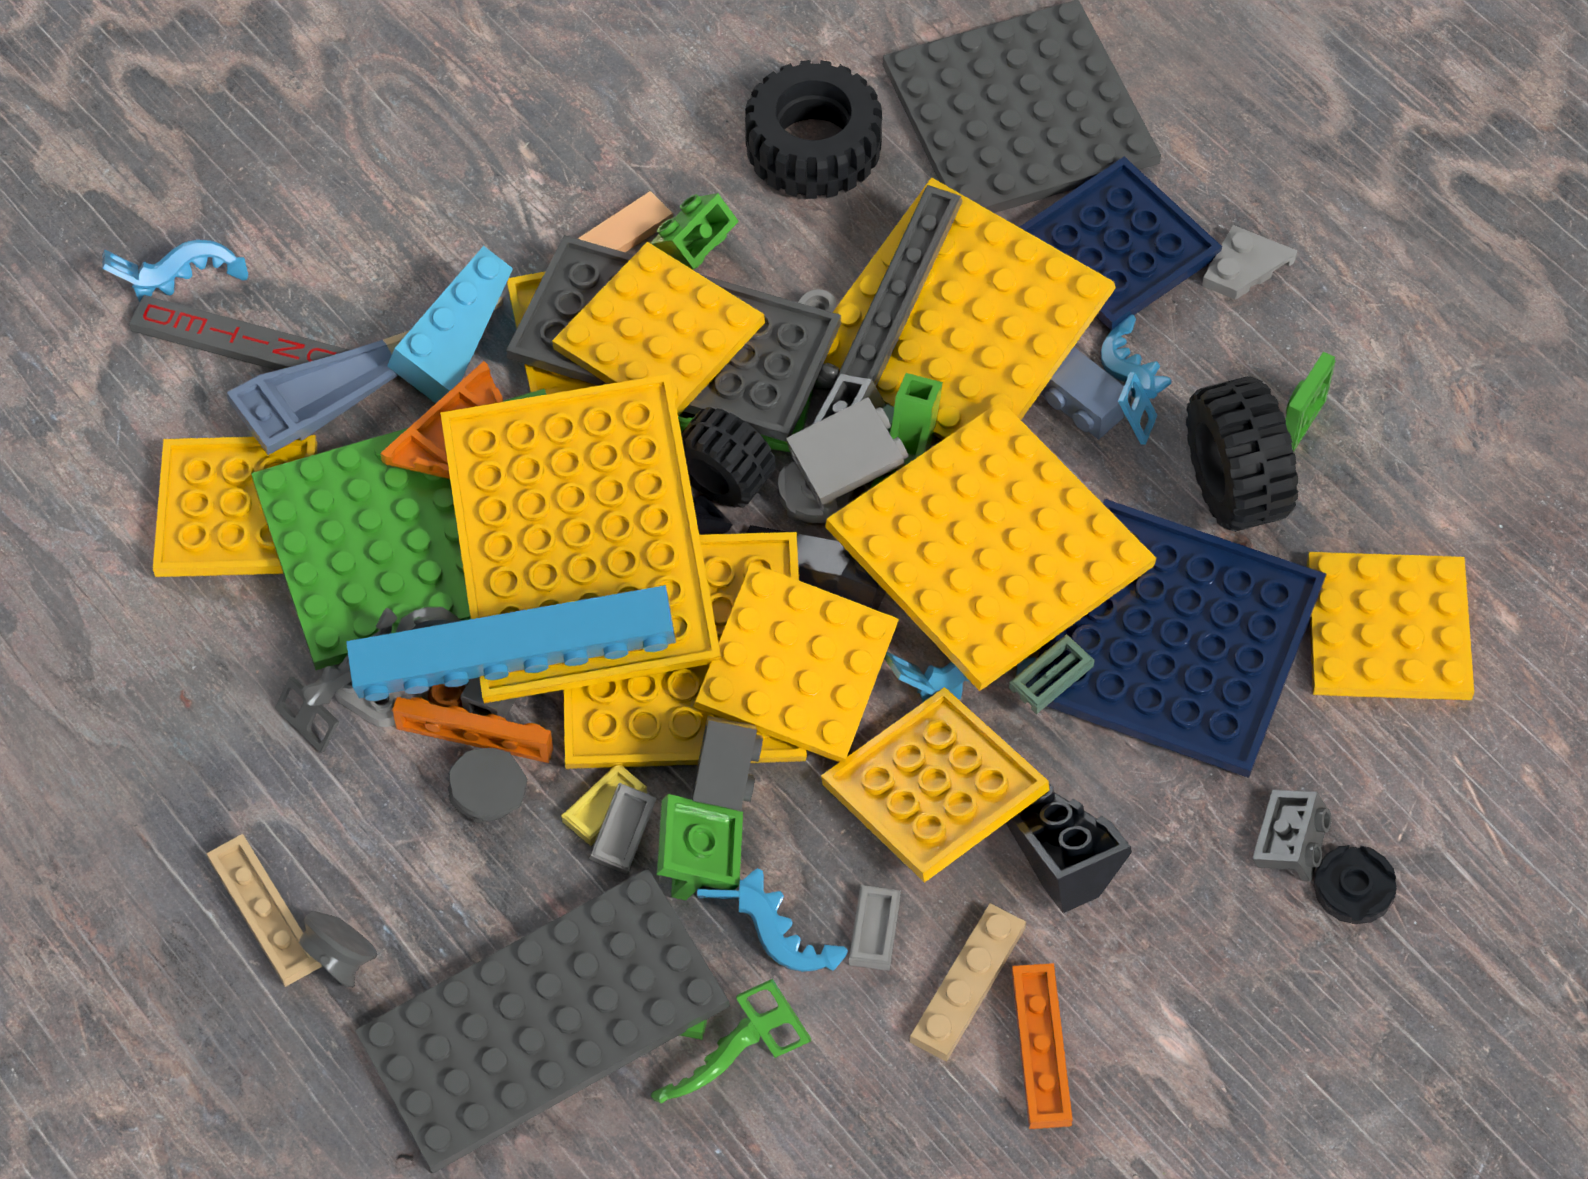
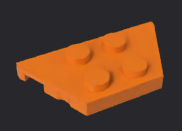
[380,361,503,479]

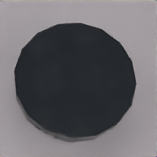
[1313,845,1397,924]

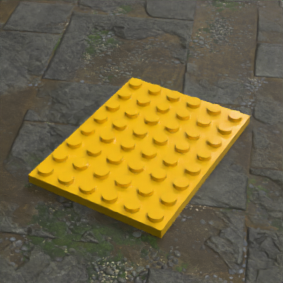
[440,374,721,703]

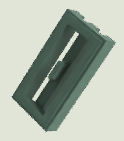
[1009,634,1094,715]

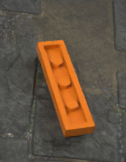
[392,697,553,763]
[1012,963,1073,1129]

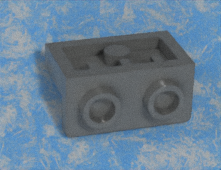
[1253,790,1332,881]

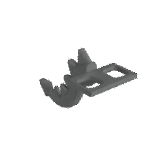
[275,608,397,753]

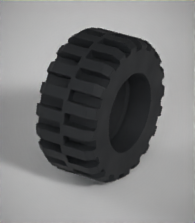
[745,60,882,199]
[1186,376,1299,532]

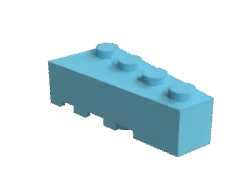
[387,246,513,403]

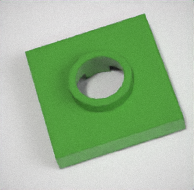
[1285,351,1336,452]

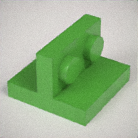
[657,794,743,900]

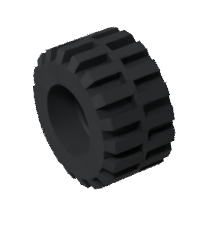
[681,407,776,508]

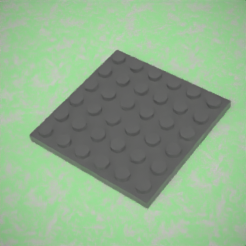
[882,0,1161,213]

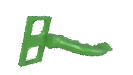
[651,979,811,1103]

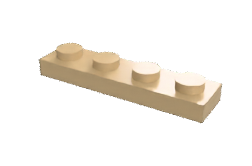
[206,834,322,987]
[910,903,1026,1062]

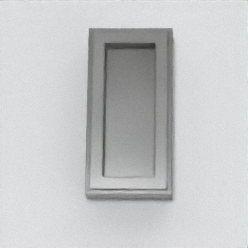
[589,783,657,874]
[849,885,901,971]

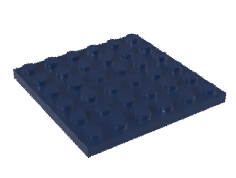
[1026,499,1326,778]

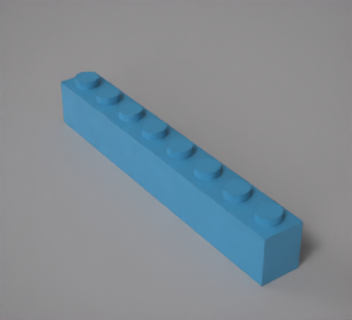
[346,585,676,701]

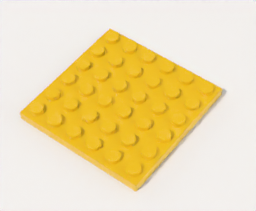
[823,177,1116,440]
[825,401,1157,691]
[564,532,807,769]

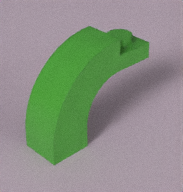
[870,373,943,489]

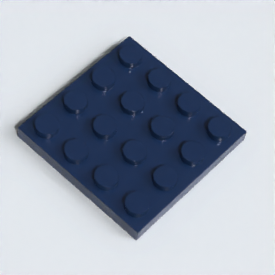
[1019,156,1222,331]

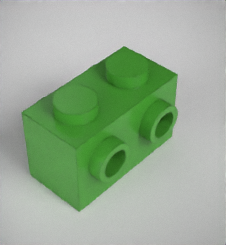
[650,193,739,270]

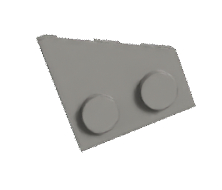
[1202,225,1298,300]

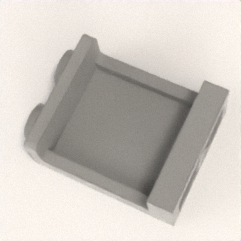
[786,397,908,515]

